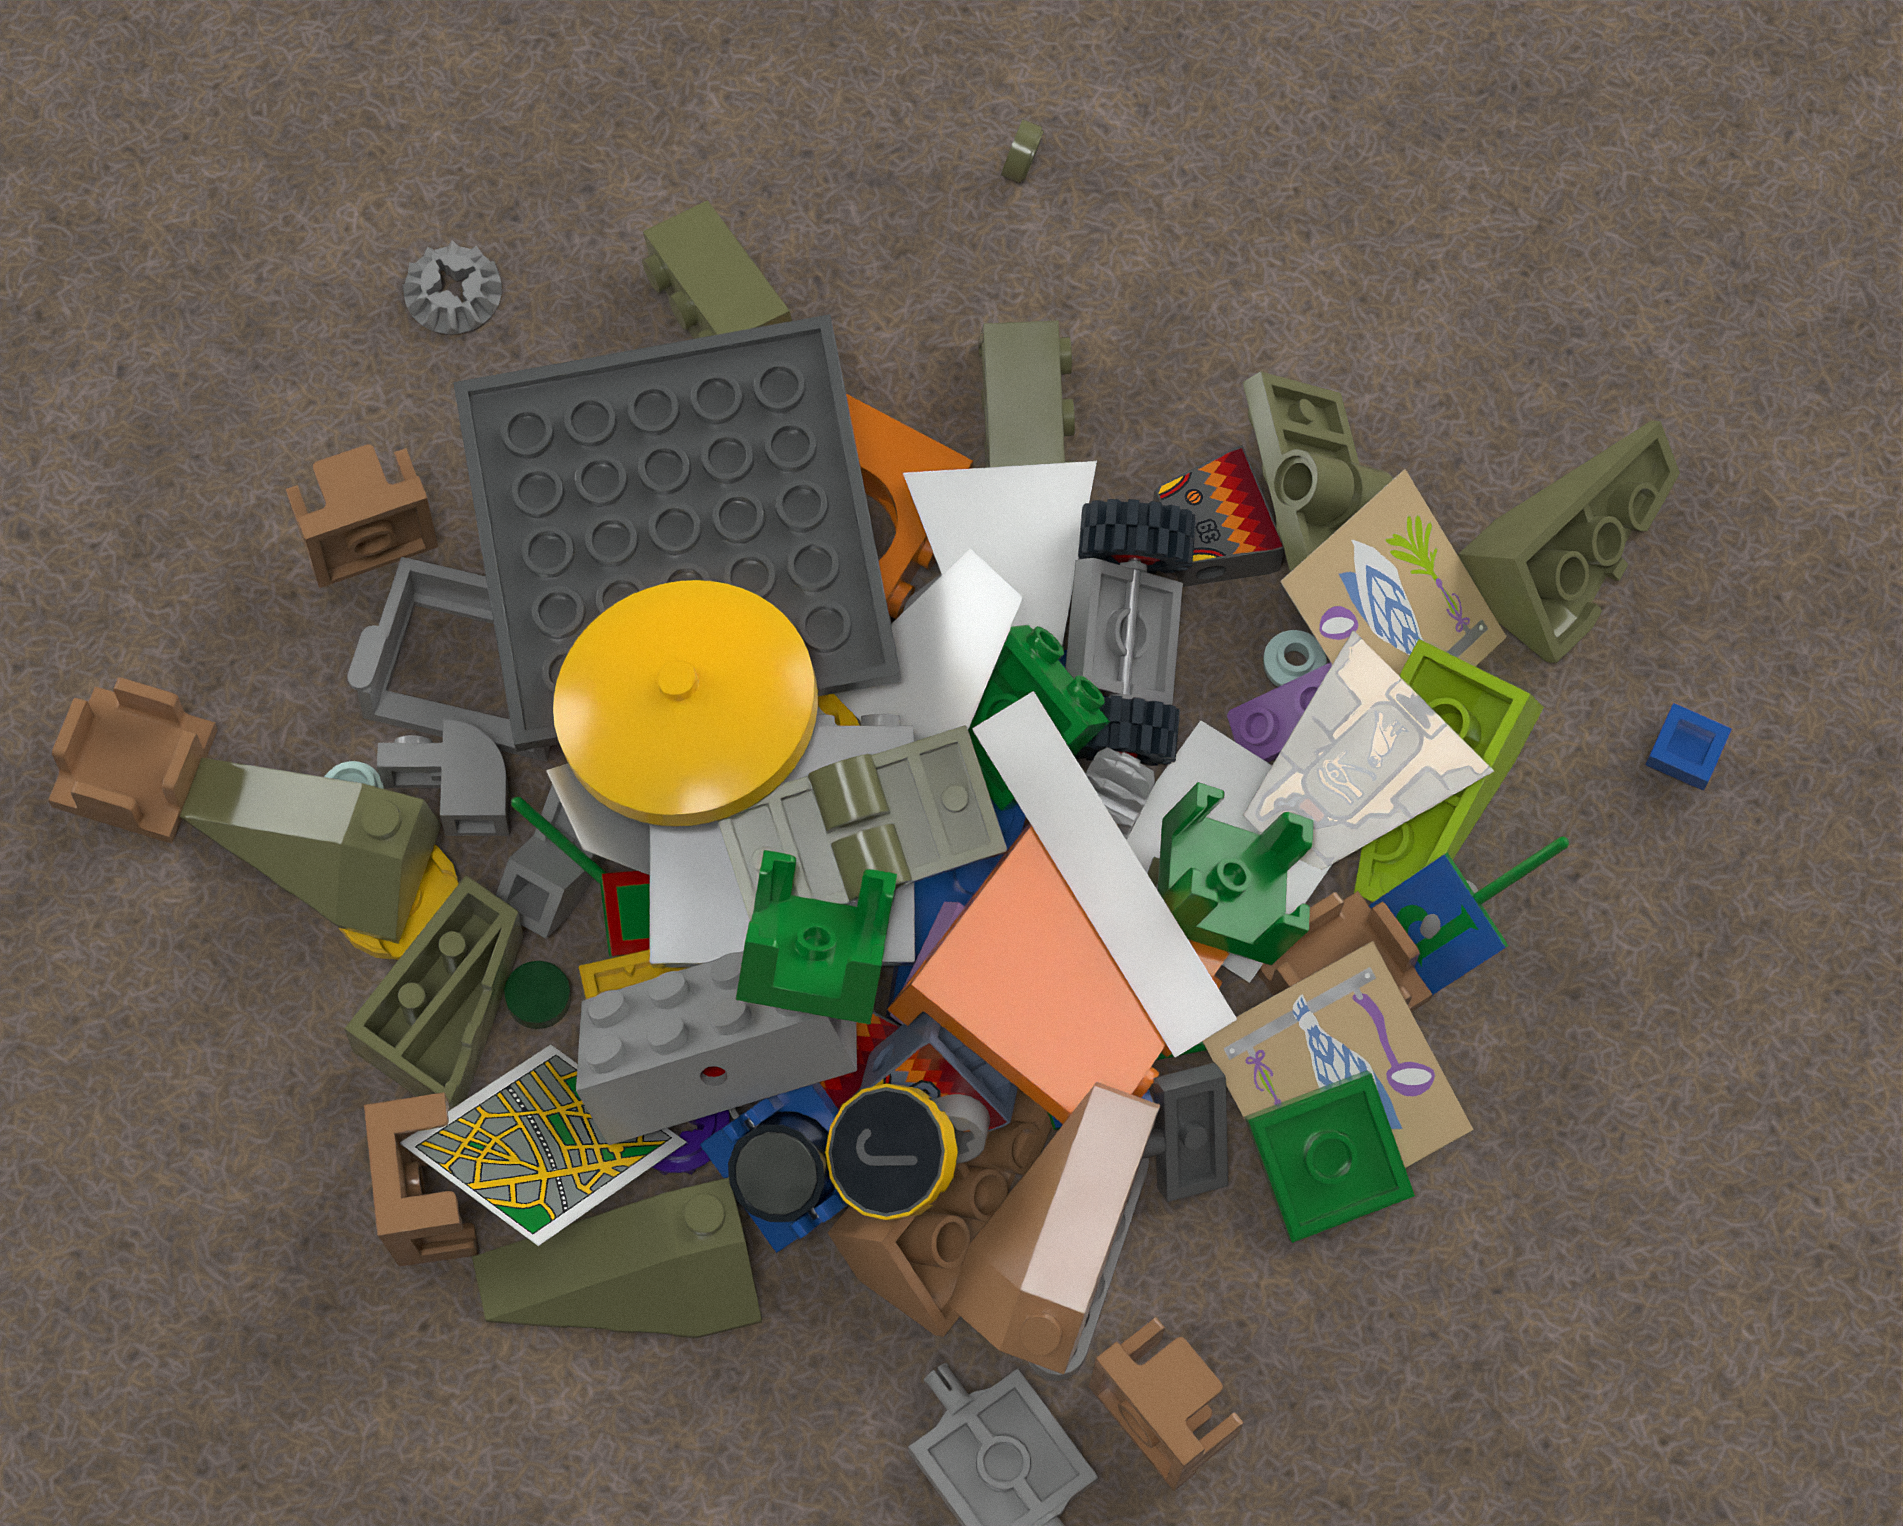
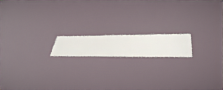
[972,691,1237,1057]

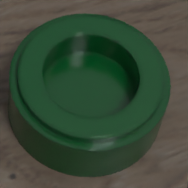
[504,961,571,1029]

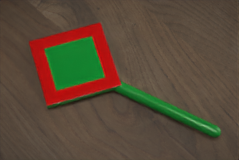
[511,797,650,957]

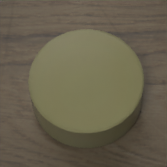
[1001,119,1044,183]

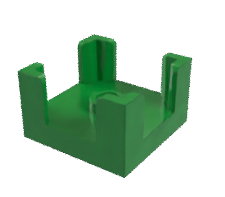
[1157,782,1314,965]
[736,850,897,1025]

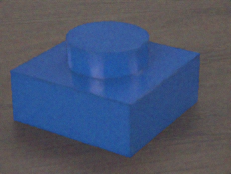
[1645,703,1732,791]

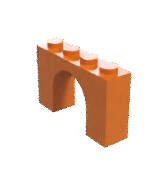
[846,394,973,619]

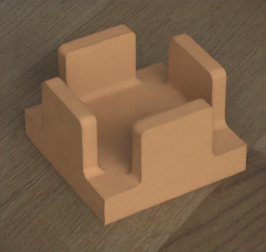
[285,444,438,588]
[48,677,218,844]
[1257,891,1432,1012]
[1089,1317,1244,1491]

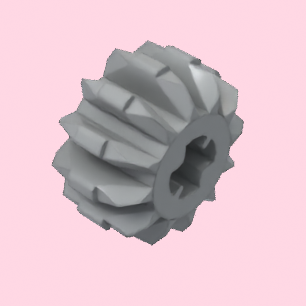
[1085,747,1155,840]

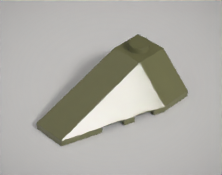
[1458,421,1680,663]
[180,758,441,944]
[472,1177,762,1338]

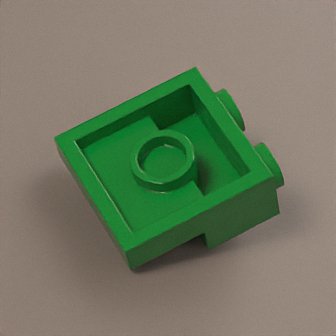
[968,624,1110,811]

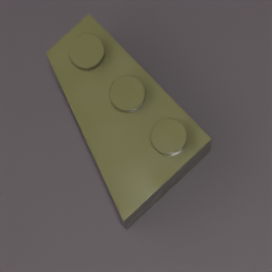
[642,200,792,339]
[978,320,1076,468]
[344,875,524,1110]

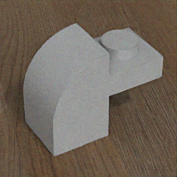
[377,719,510,836]
[496,785,606,939]

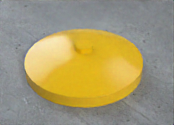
[553,580,818,826]

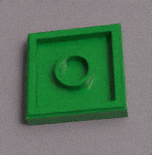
[1244,1070,1415,1243]

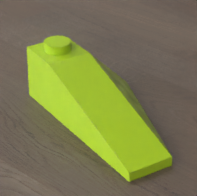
[1354,639,1544,903]

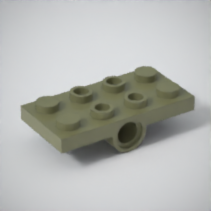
[1242,371,1393,572]
[717,725,1007,921]

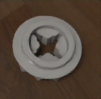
[402,240,502,334]

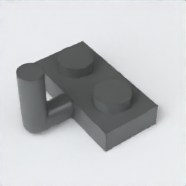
[1142,1063,1228,1202]

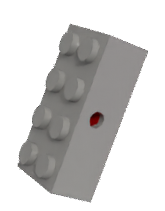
[576,951,857,1145]

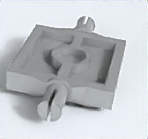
[908,1363,1098,1526]

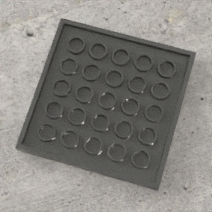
[453,314,901,752]

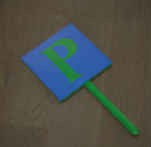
[1368,836,1569,995]

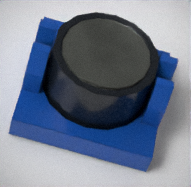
[700,1082,848,1253]

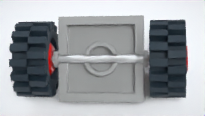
[1066,499,1196,766]

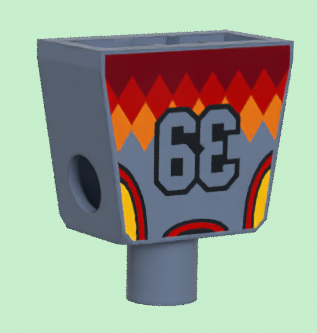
[860,1011,1018,1132]

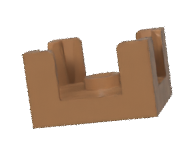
[364,1092,479,1267]

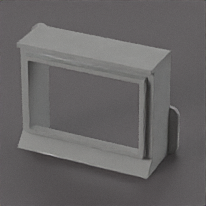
[347,557,550,762]

